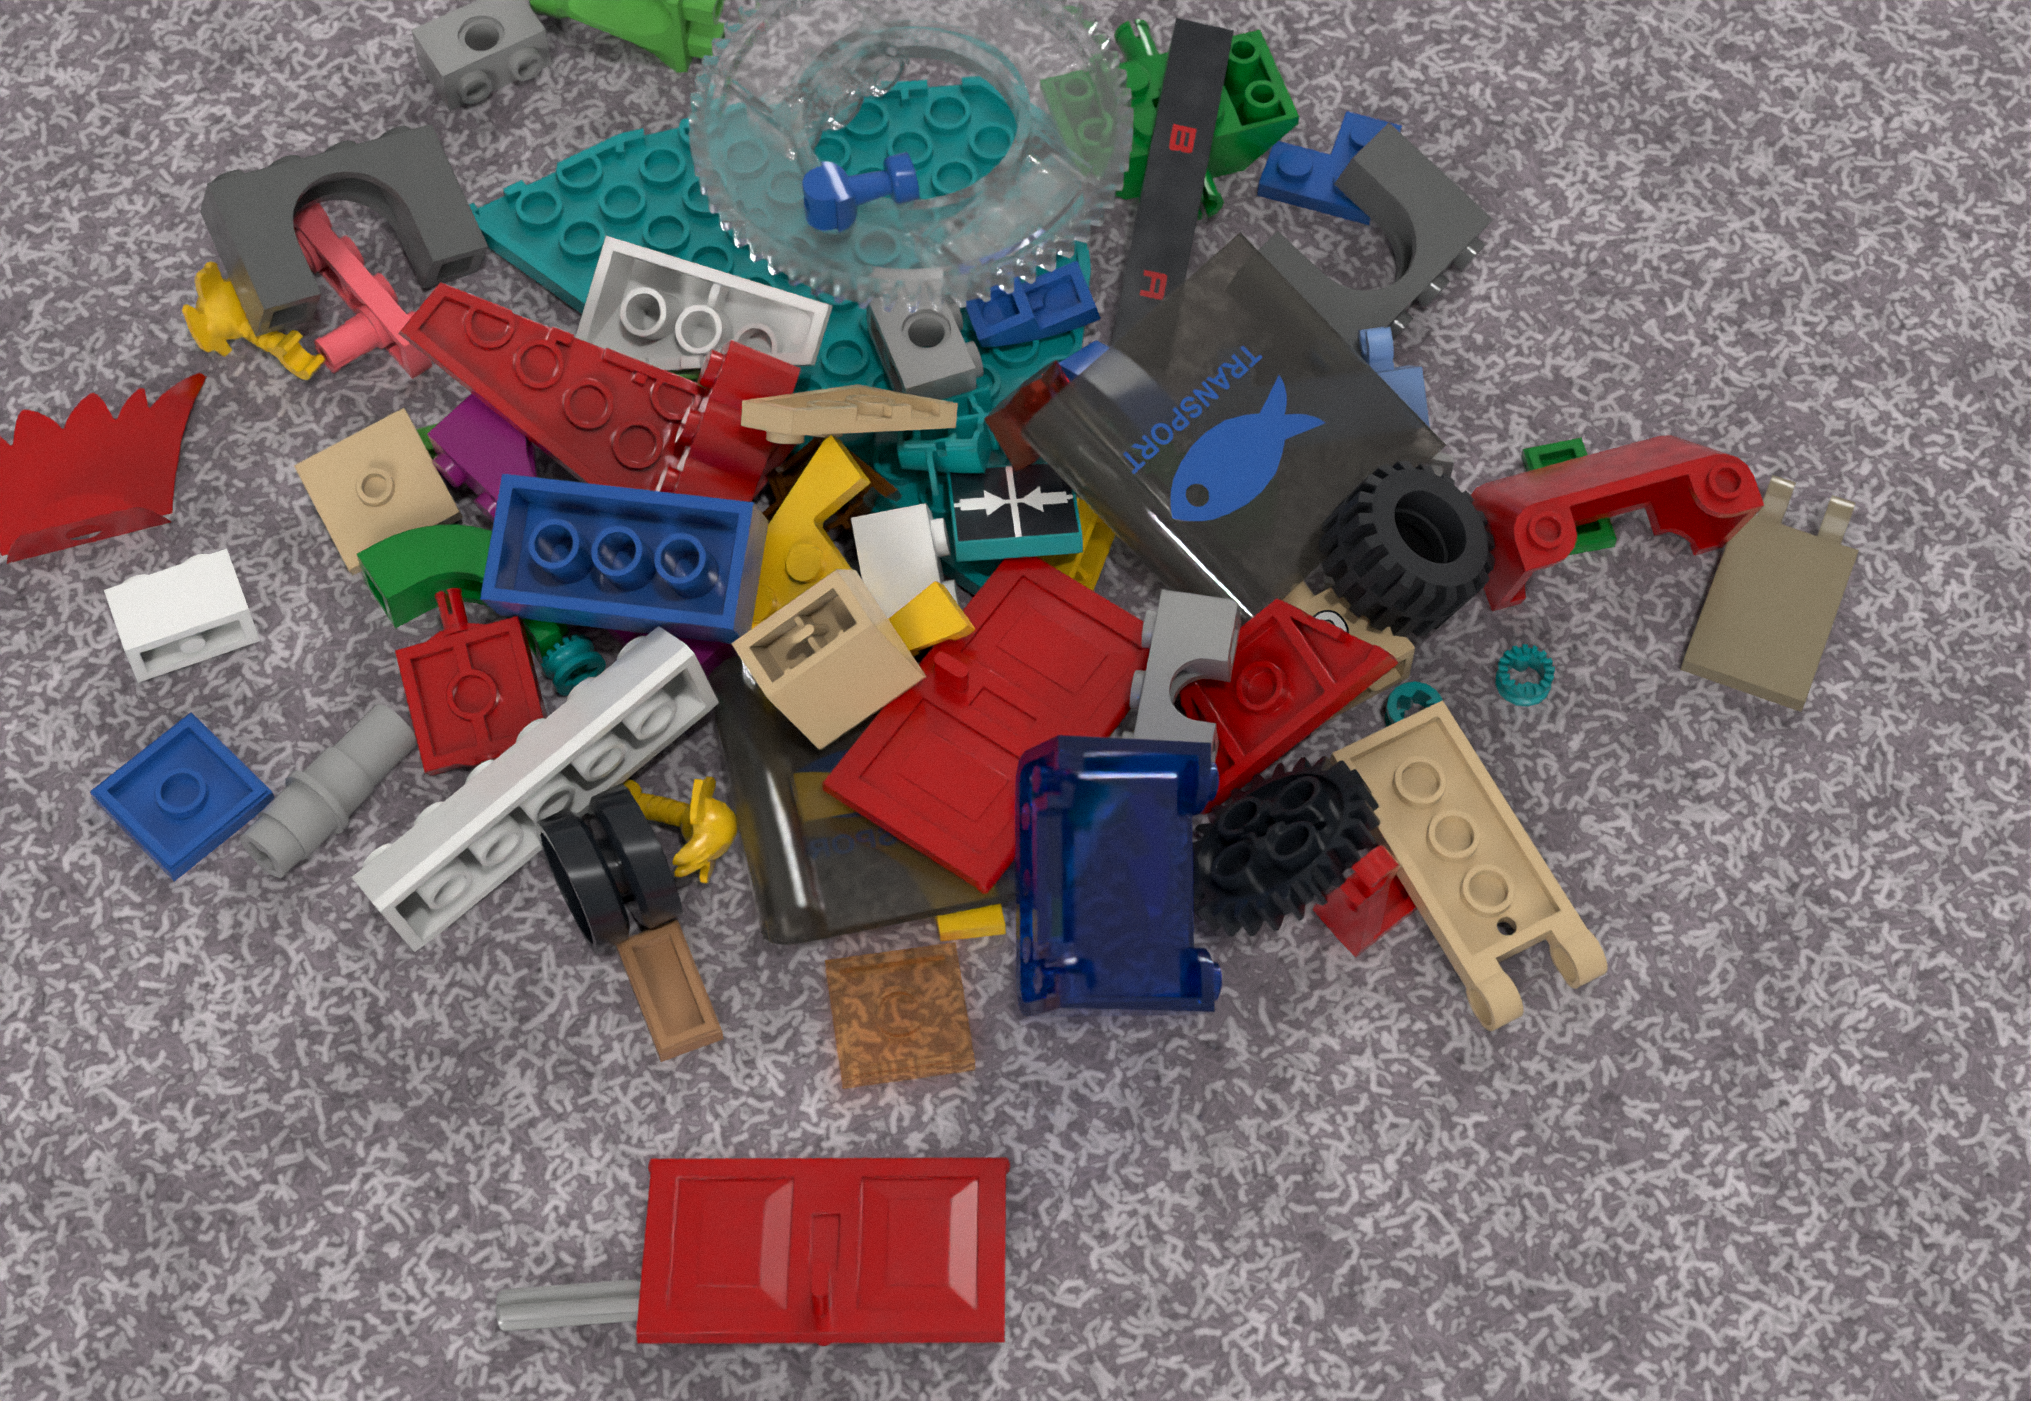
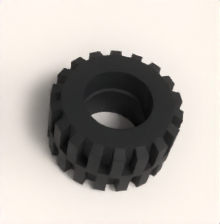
[1319,461,1496,637]

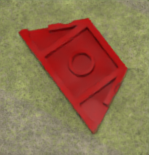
[1180,598,1399,815]

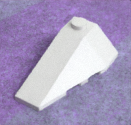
[576,236,833,370]

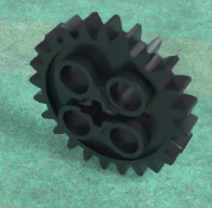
[1178,756,1380,937]

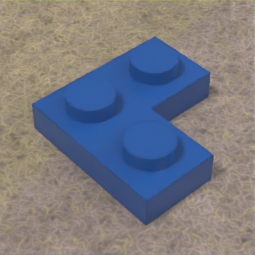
[1257,111,1402,225]

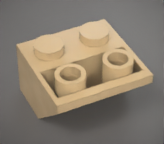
[731,569,926,750]

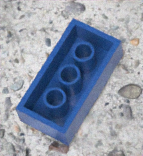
[480,474,769,644]

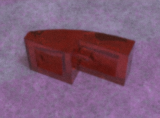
[984,360,1087,472]

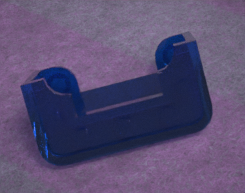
[1015,735,1222,1017]

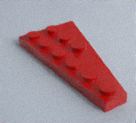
[398,282,797,499]

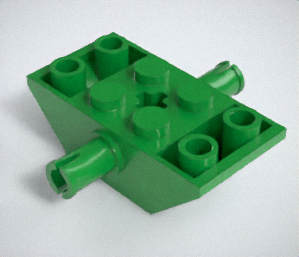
[1040,19,1299,220]

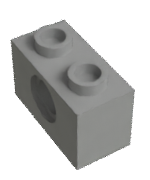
[411,0,552,111]
[866,274,984,400]

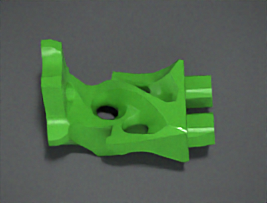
[529,0,730,72]

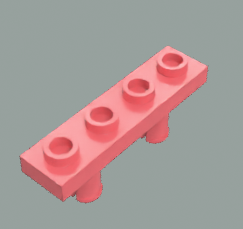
[293,203,432,379]

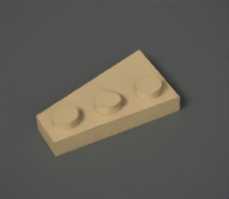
[741,384,958,444]

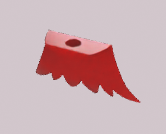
[0,373,207,563]

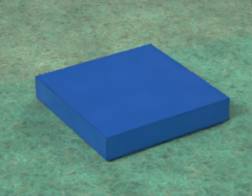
[90,712,275,882]

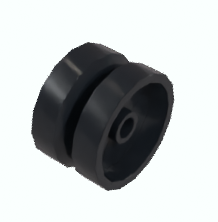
[535,783,683,954]

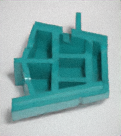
[896,385,999,496]

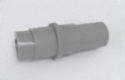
[240,704,417,878]

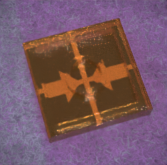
[825,942,975,1089]

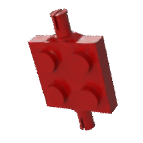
[395,588,547,776]

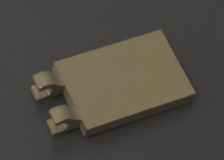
[1680,475,1859,712]

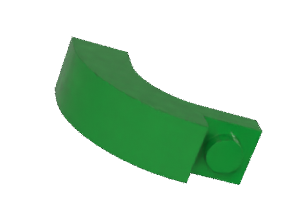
[356,524,569,665]

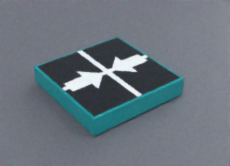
[947,461,1083,562]

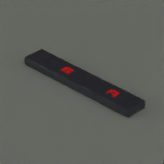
[1110,17,1234,372]

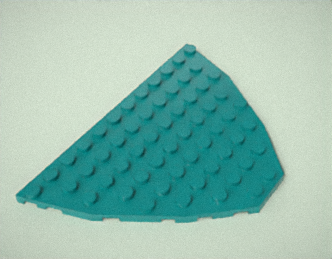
[469,75,1091,596]

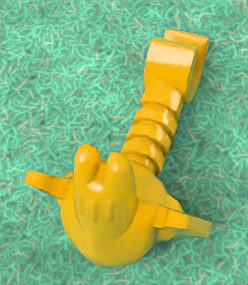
[182,261,325,380]
[622,776,738,884]

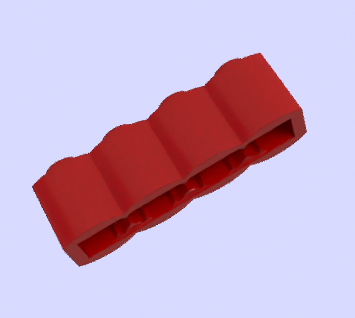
[656,340,801,502]

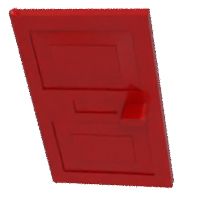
[822,556,1150,894]
[636,1157,1010,1346]

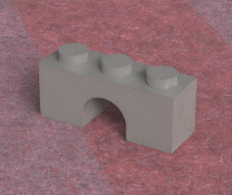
[1118,589,1241,804]

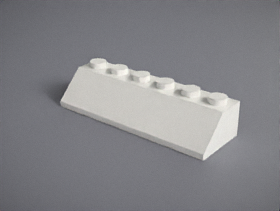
[352,626,719,952]

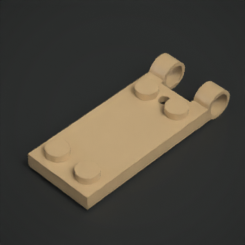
[1330,700,1607,1031]

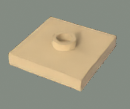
[294,408,463,575]

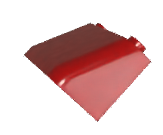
[1471,435,1764,611]

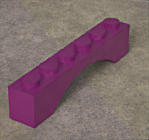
[427,393,739,684]

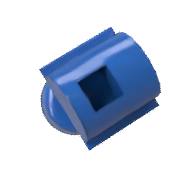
[802,152,920,232]

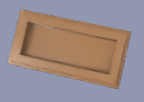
[616,920,724,1062]

